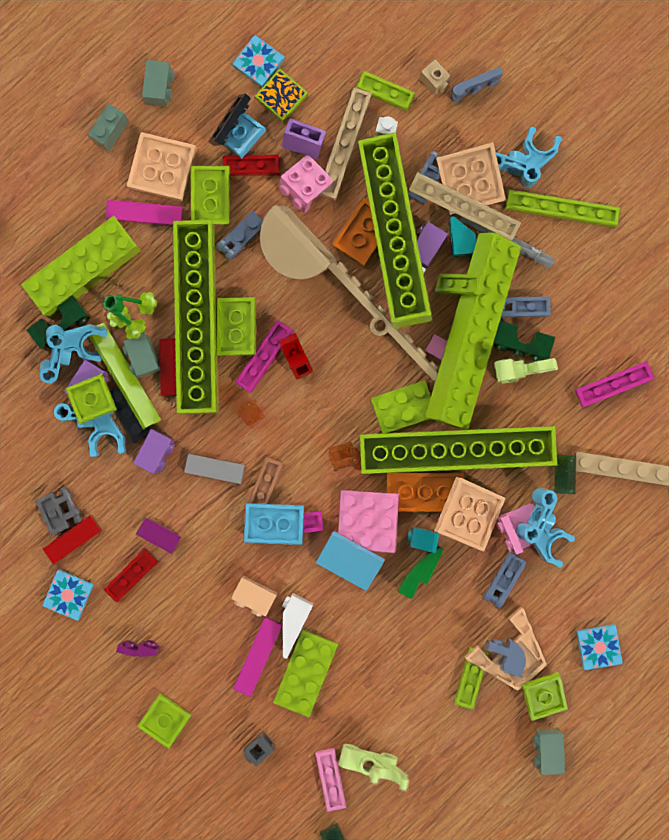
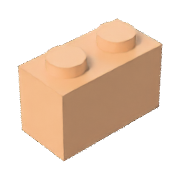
[231,576,277,617]

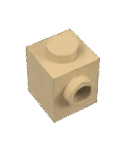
[420,59,450,96]

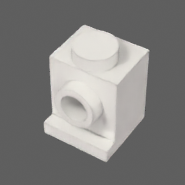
[375,116,398,137]

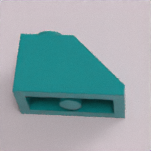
[448,217,477,259]
[407,527,439,553]

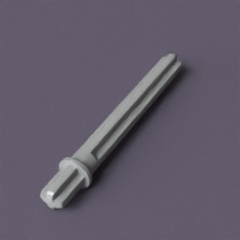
[460,216,555,268]

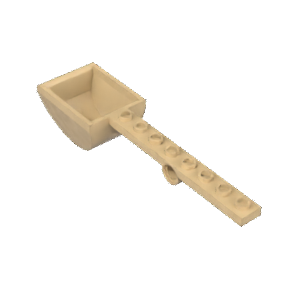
[260,206,439,381]

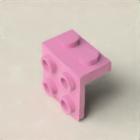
[278,155,333,213]
[497,503,535,555]

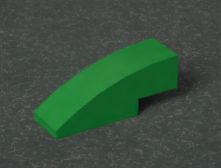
[397,546,444,599]

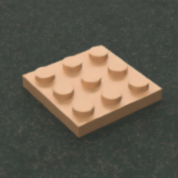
[127,132,197,202]
[436,142,506,215]
[434,477,506,551]

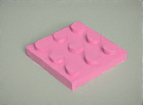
[338,490,399,553]

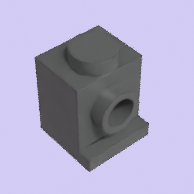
[243,730,275,766]

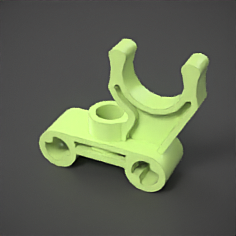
[494,358,558,384]
[339,744,409,791]

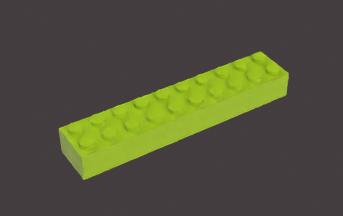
[358,132,432,329]
[173,220,219,415]
[425,232,521,430]
[359,426,557,474]

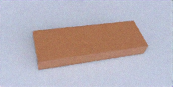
[248,457,284,504]

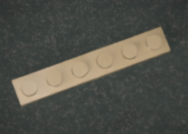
[320,87,372,201]
[409,172,521,240]
[572,452,669,486]

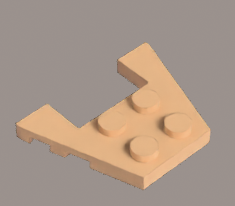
[465,607,547,691]

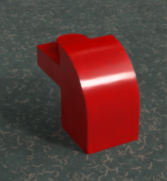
[278,333,313,380]

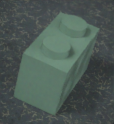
[142,60,175,107]
[88,103,129,152]
[123,333,160,378]
[533,729,565,775]

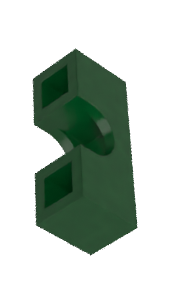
[27,296,91,351]
[493,321,555,362]

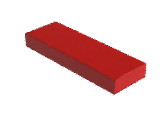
[223,155,280,176]
[159,338,177,396]
[43,515,102,564]
[103,548,159,603]

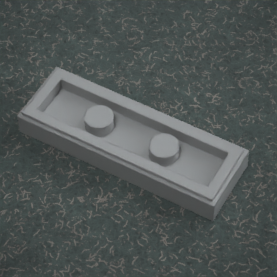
[184,454,245,484]

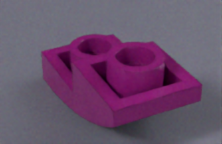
[136,517,181,554]
[116,640,161,657]

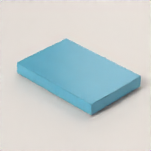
[244,503,304,545]
[316,531,385,591]

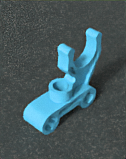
[496,127,562,188]
[39,324,107,383]
[54,403,127,457]
[516,488,575,568]

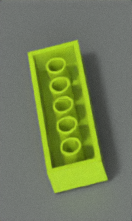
[21,216,141,319]

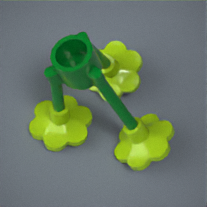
[103,292,157,340]

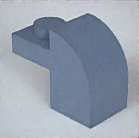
[485,638,526,677]

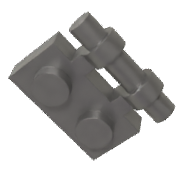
[35,486,83,535]

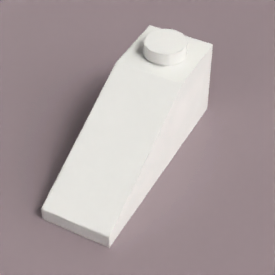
[282,593,313,659]

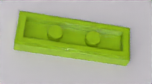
[356,71,415,112]
[435,274,485,296]
[454,647,489,710]

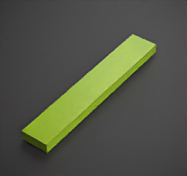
[504,189,620,228]
[89,323,161,430]

